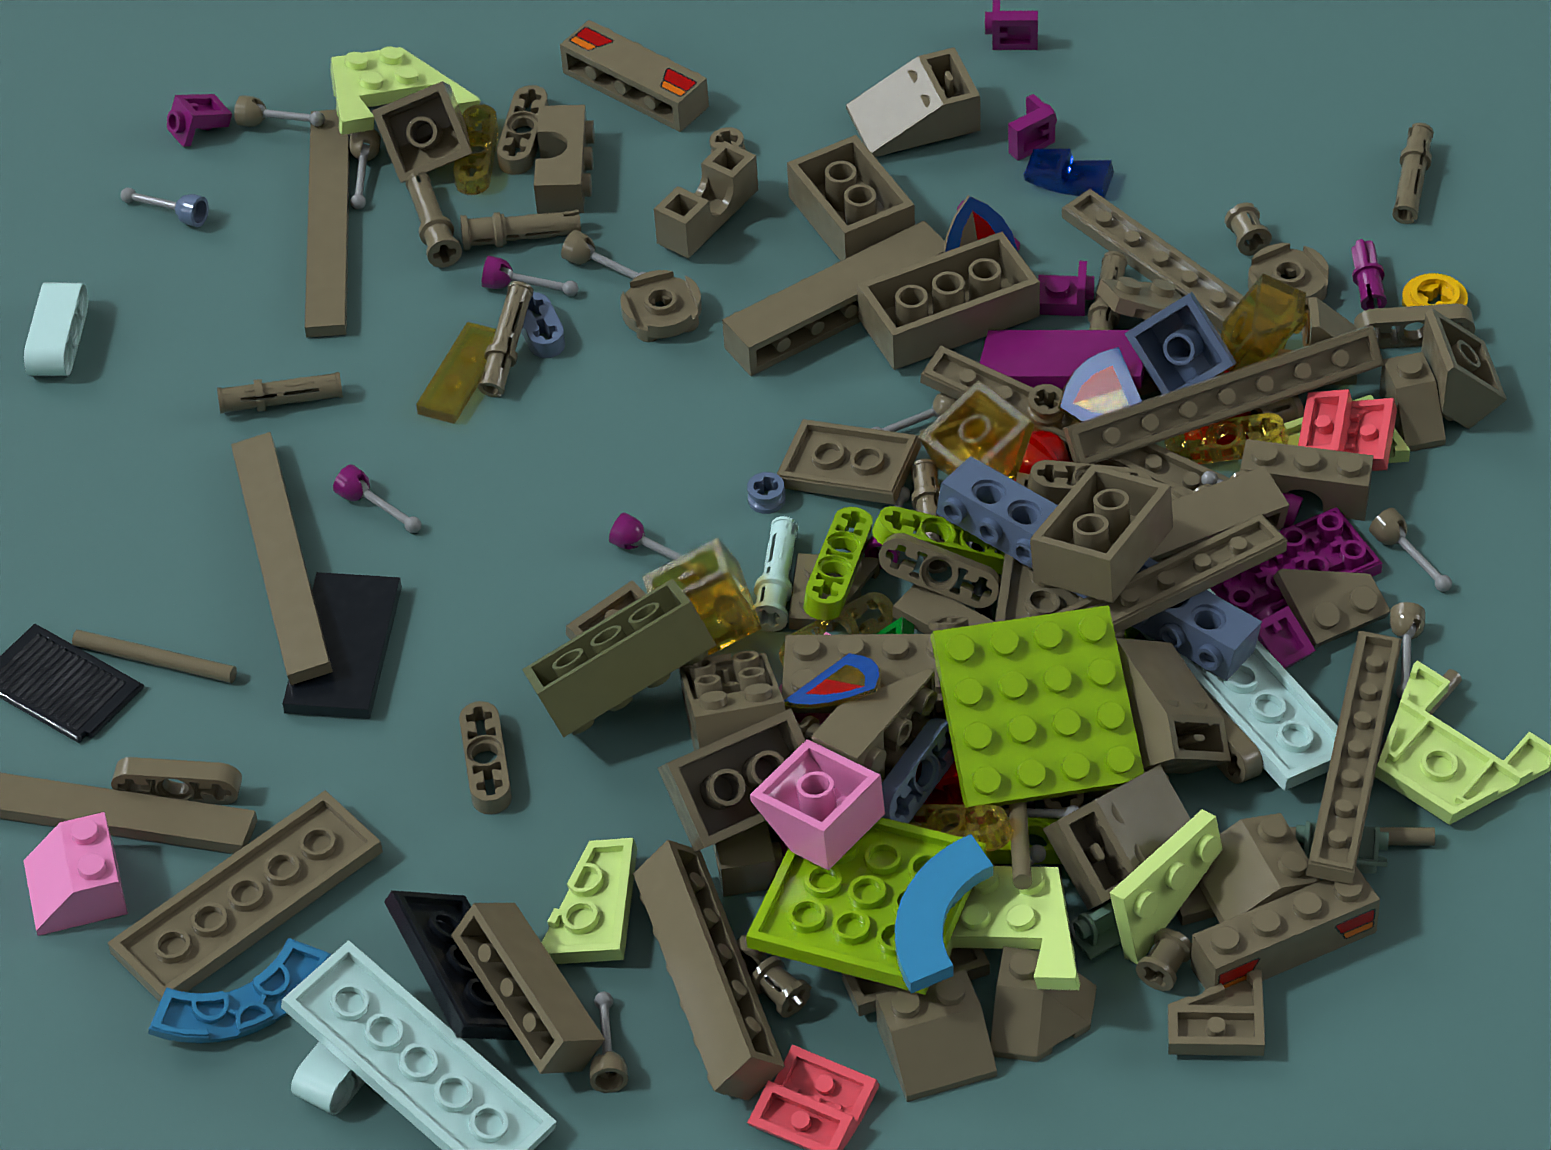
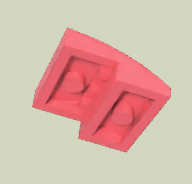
[1298,389,1397,471]
[747,1045,880,1150]

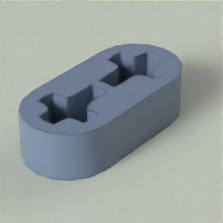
[521,292,565,358]

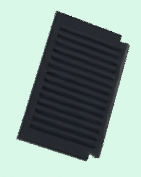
[0,624,144,743]

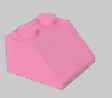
[750,739,885,871]
[23,812,128,936]

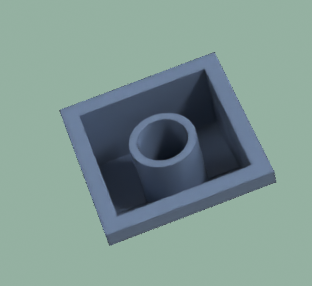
[1124,292,1237,394]

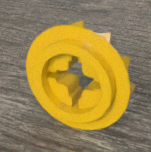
[1402,273,1468,324]

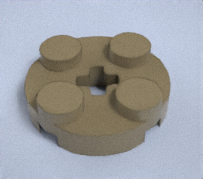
[1248,243,1329,316]
[620,270,702,342]

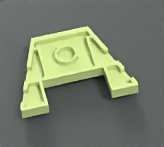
[330,47,480,135]
[1375,660,1551,825]
[946,866,1080,990]

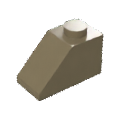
[1379,352,1446,452]

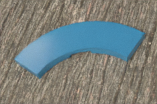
[895,834,993,994]
[148,938,331,1043]

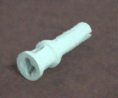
[749,516,798,632]

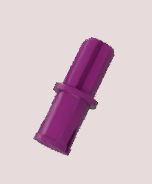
[1351,239,1387,311]

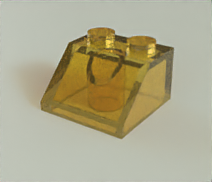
[1215,273,1308,377]
[918,380,1034,480]

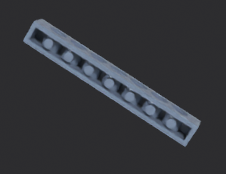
[936,456,1262,681]

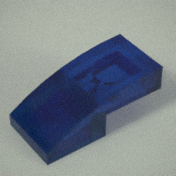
[1024,149,1114,198]

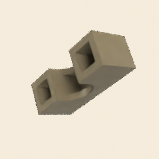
[534,105,595,214]
[654,141,758,259]
[1240,439,1374,521]

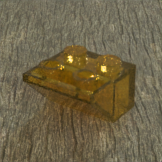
[642,538,762,657]

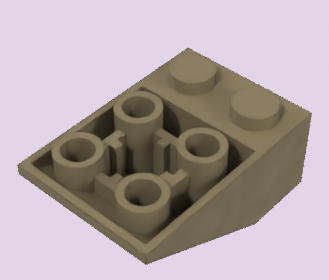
[846,47,981,157]
[1116,638,1231,774]
[679,651,786,750]
[811,668,938,782]
[1043,765,1190,910]

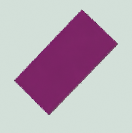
[979,330,1146,392]
[1210,507,1382,616]

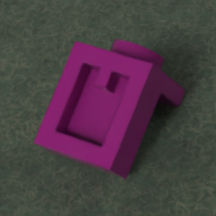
[985,0,1038,50]
[167,94,232,147]
[1008,94,1057,161]
[1038,261,1095,316]
[1254,606,1316,669]

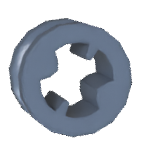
[747,472,785,514]

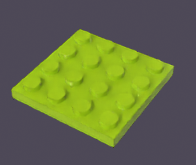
[930,605,1144,811]
[746,817,987,995]

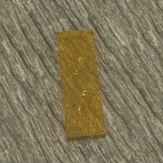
[416,322,496,424]

